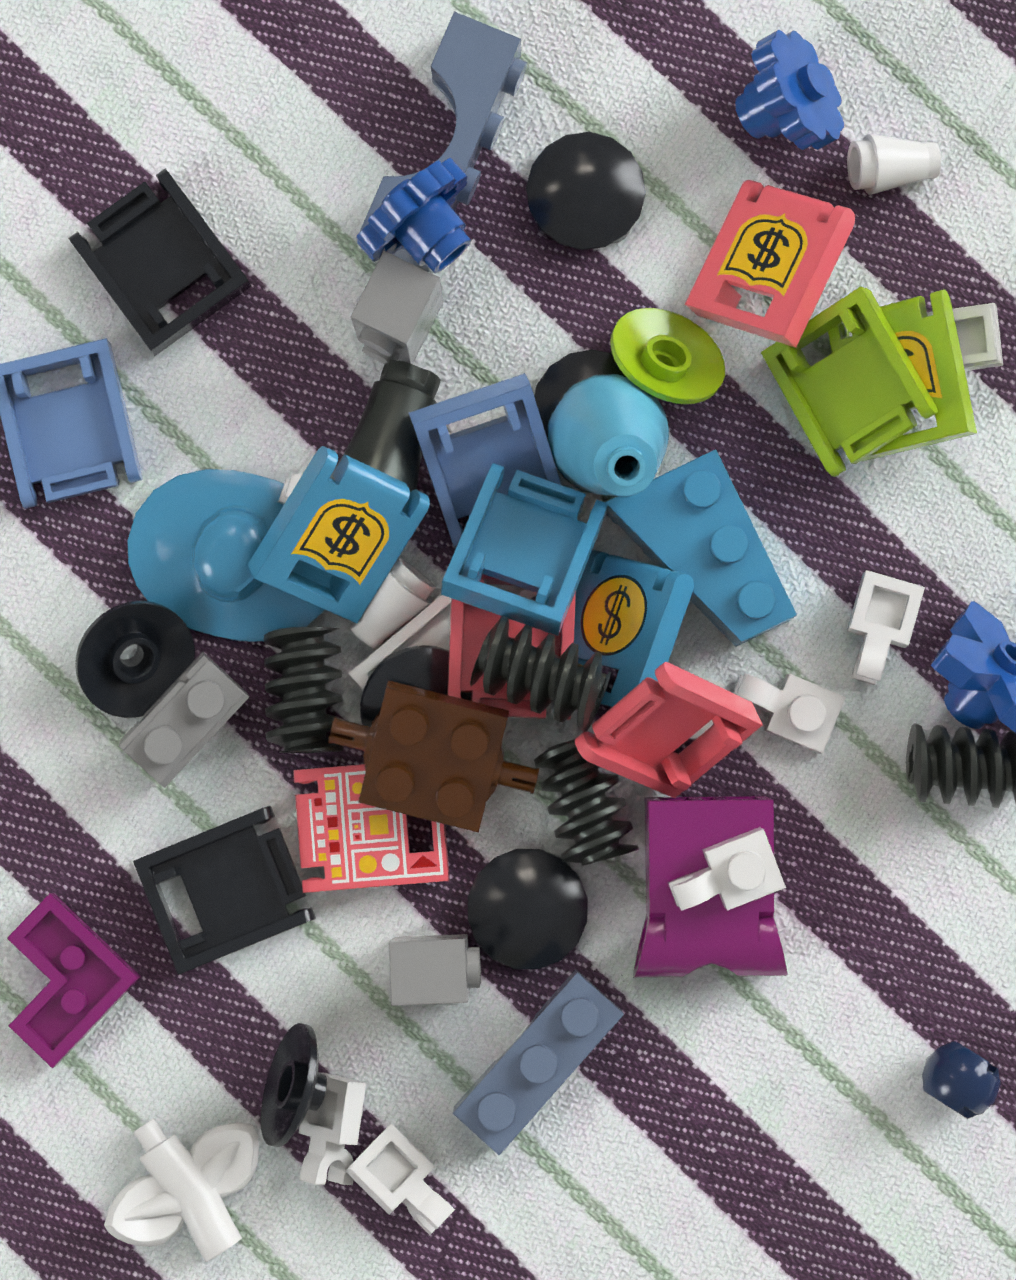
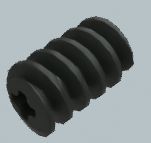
[470,616,611,732]
[264,627,344,753]
[906,723,1016,808]
[534,739,639,866]

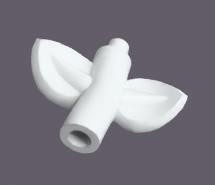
[104,1118,259,1262]

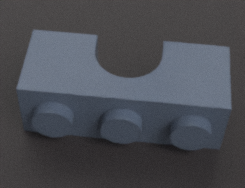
[452,969,624,1155]

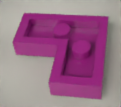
[7,893,141,1068]

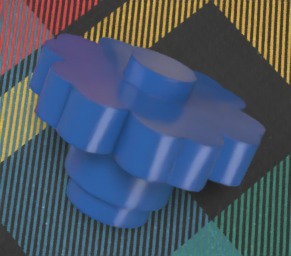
[735,30,844,150]
[356,158,472,274]

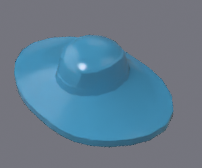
[127,469,332,642]

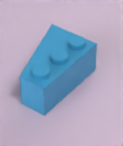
[605,449,797,647]

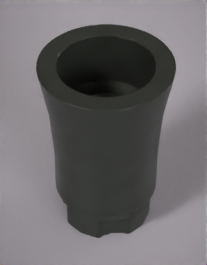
[334,360,441,492]

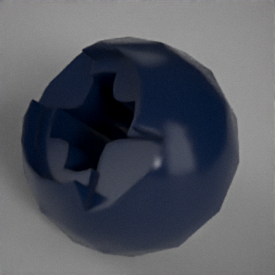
[922,1041,1001,1119]

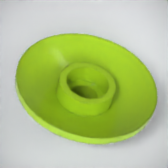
[610,308,725,404]

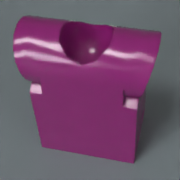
[633,796,788,978]

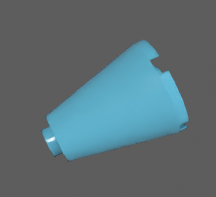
[548,374,669,496]

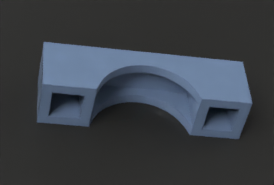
[360,11,528,272]

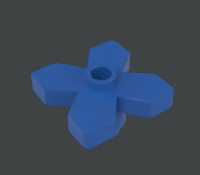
[931,601,1016,733]

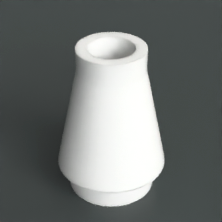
[847,134,941,195]
[349,557,436,650]

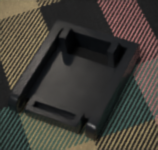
[68,168,251,356]
[133,805,316,975]

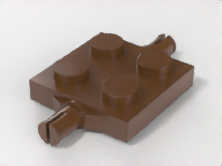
[328,681,540,833]

